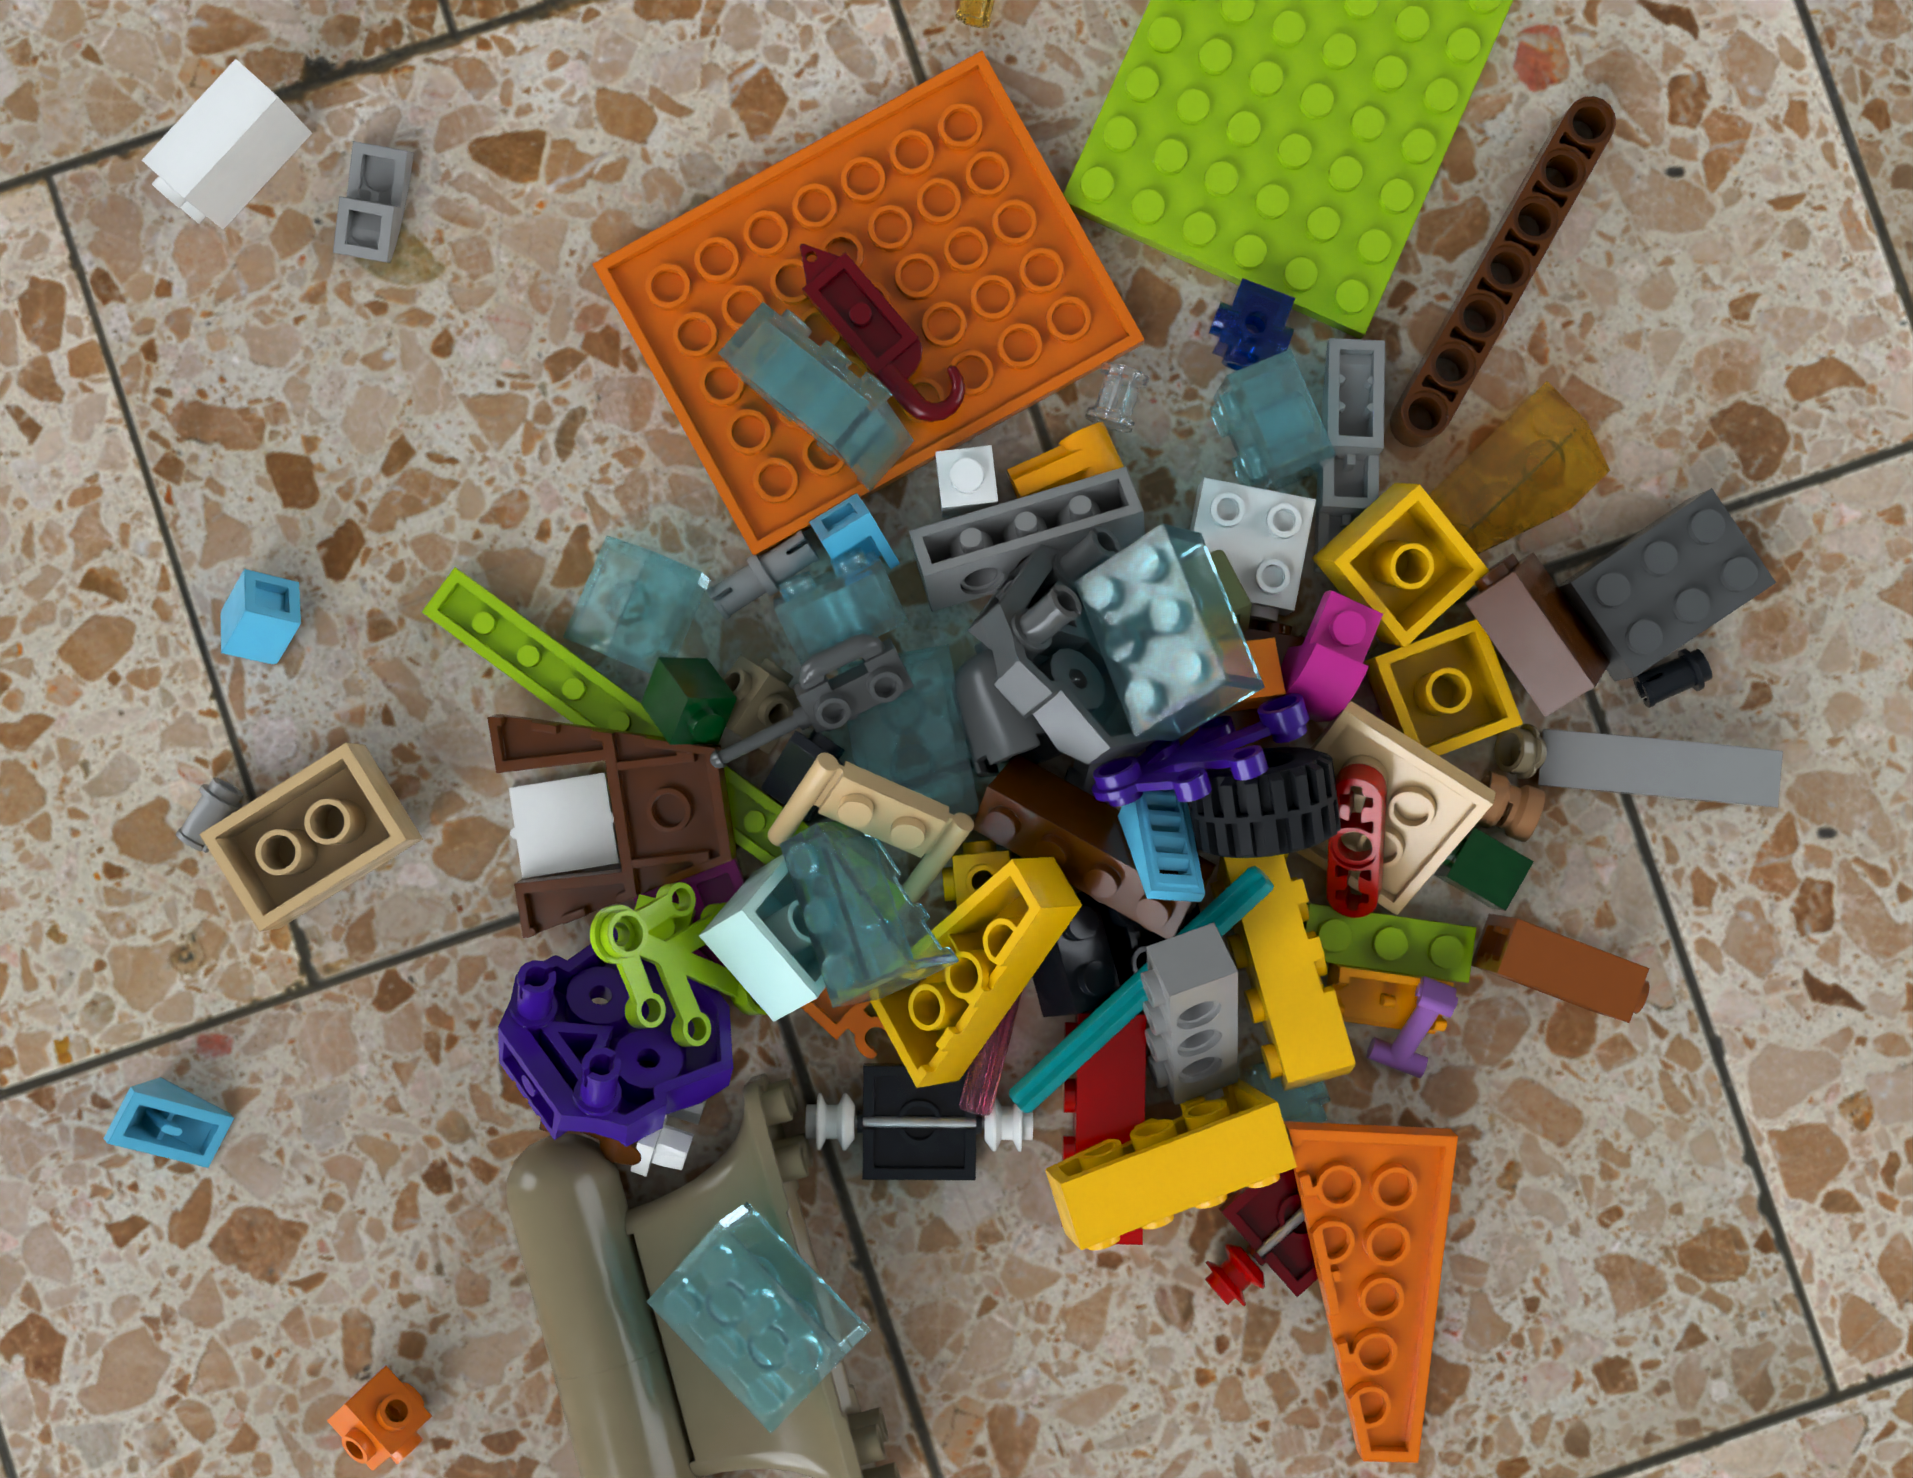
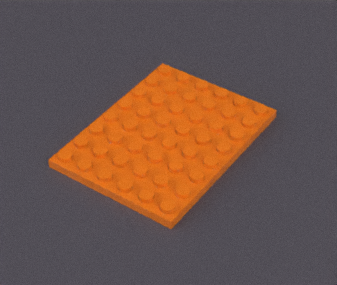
[592,51,1145,556]

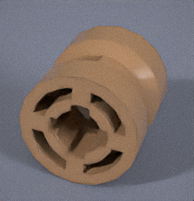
[1476,771,1545,842]

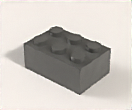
[1558,488,1776,681]

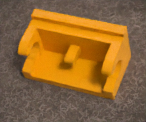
[1327,963,1454,1034]

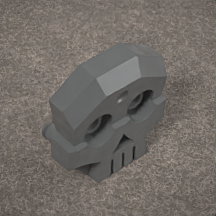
[967,526,1182,765]

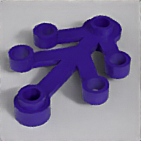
[1092,693,1310,807]

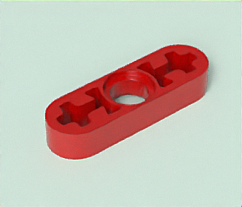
[1327,764,1387,918]

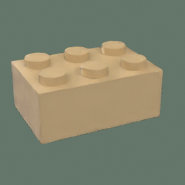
[199,742,423,932]

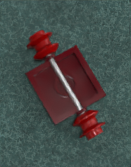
[1205,1169,1318,1306]

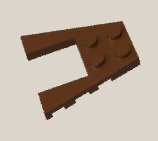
[487,714,737,938]

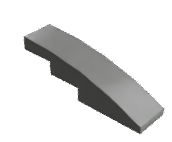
[1314,338,1385,573]
[1538,729,1783,808]

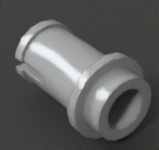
[176,777,243,853]

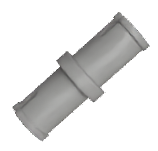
[706,530,820,620]

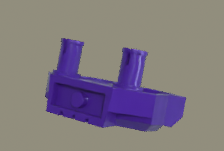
[498,927,733,1147]

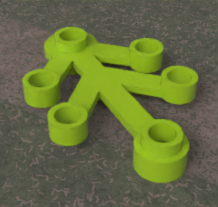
[590,882,766,1047]

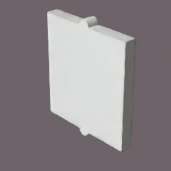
[509,772,621,879]

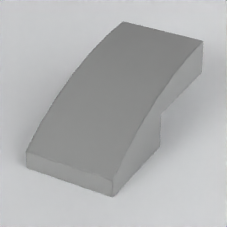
[333,141,414,263]

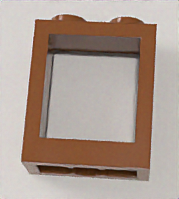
[1471,913,1650,1023]

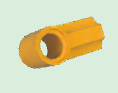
[1007,422,1124,499]

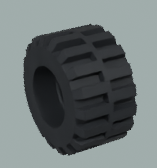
[1189,747,1341,858]

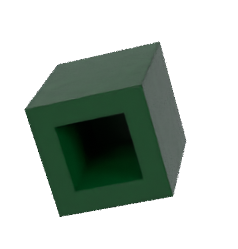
[641,657,737,745]
[1434,827,1534,911]

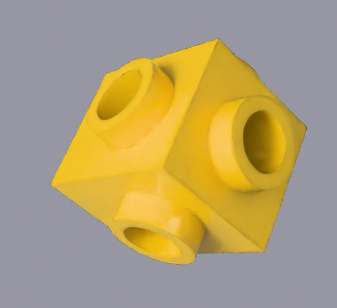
[942,840,1010,907]

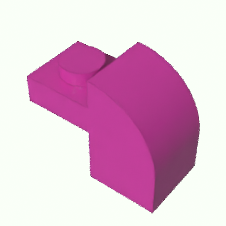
[1281,590,1383,722]

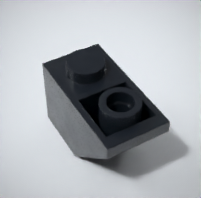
[761,729,845,821]

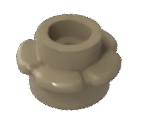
[1494,724,1547,779]

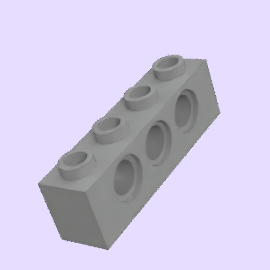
[909,466,1146,612]
[1141,923,1238,1105]

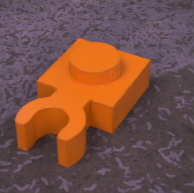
[801,966,887,1059]

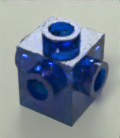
[1208,278,1295,374]

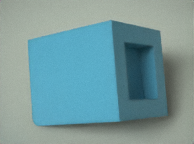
[809,493,900,576]
[220,569,301,664]

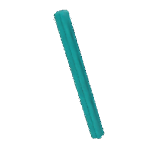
[1009,866,1274,1113]

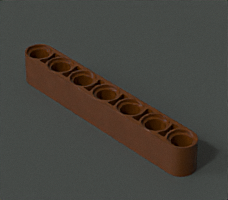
[1390,96,1616,447]

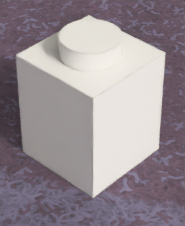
[935,445,998,517]

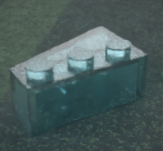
[718,302,914,491]
[780,821,959,1008]

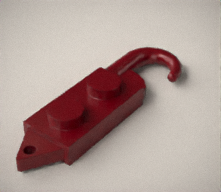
[800,244,966,422]

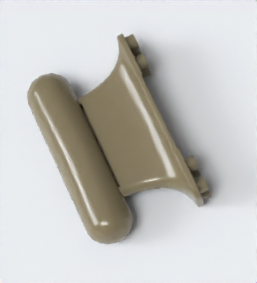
[507,1073,901,1478]

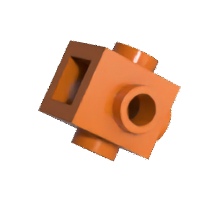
[327,1366,432,1471]

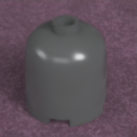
[952,642,1063,778]

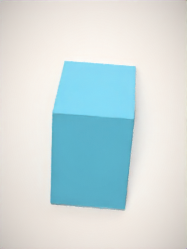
[103,1077,234,1168]

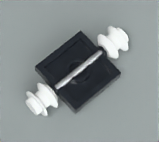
[805,1063,1033,1180]

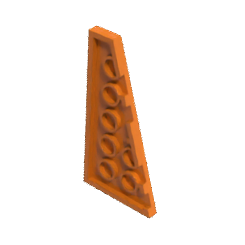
[1284,1121,1458,1463]

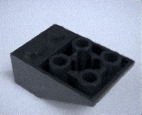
[1032,890,1200,1017]

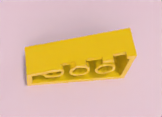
[1210,853,1356,1091]
[864,857,1082,1088]
[1045,1078,1297,1251]

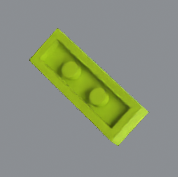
[1303,903,1476,983]

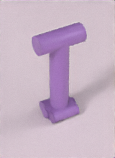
[1366,976,1458,1078]

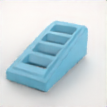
[1118,789,1205,902]

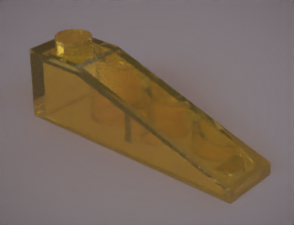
[1428,381,1610,555]

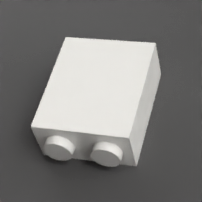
[142,59,312,230]

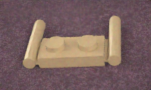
[768,752,974,903]

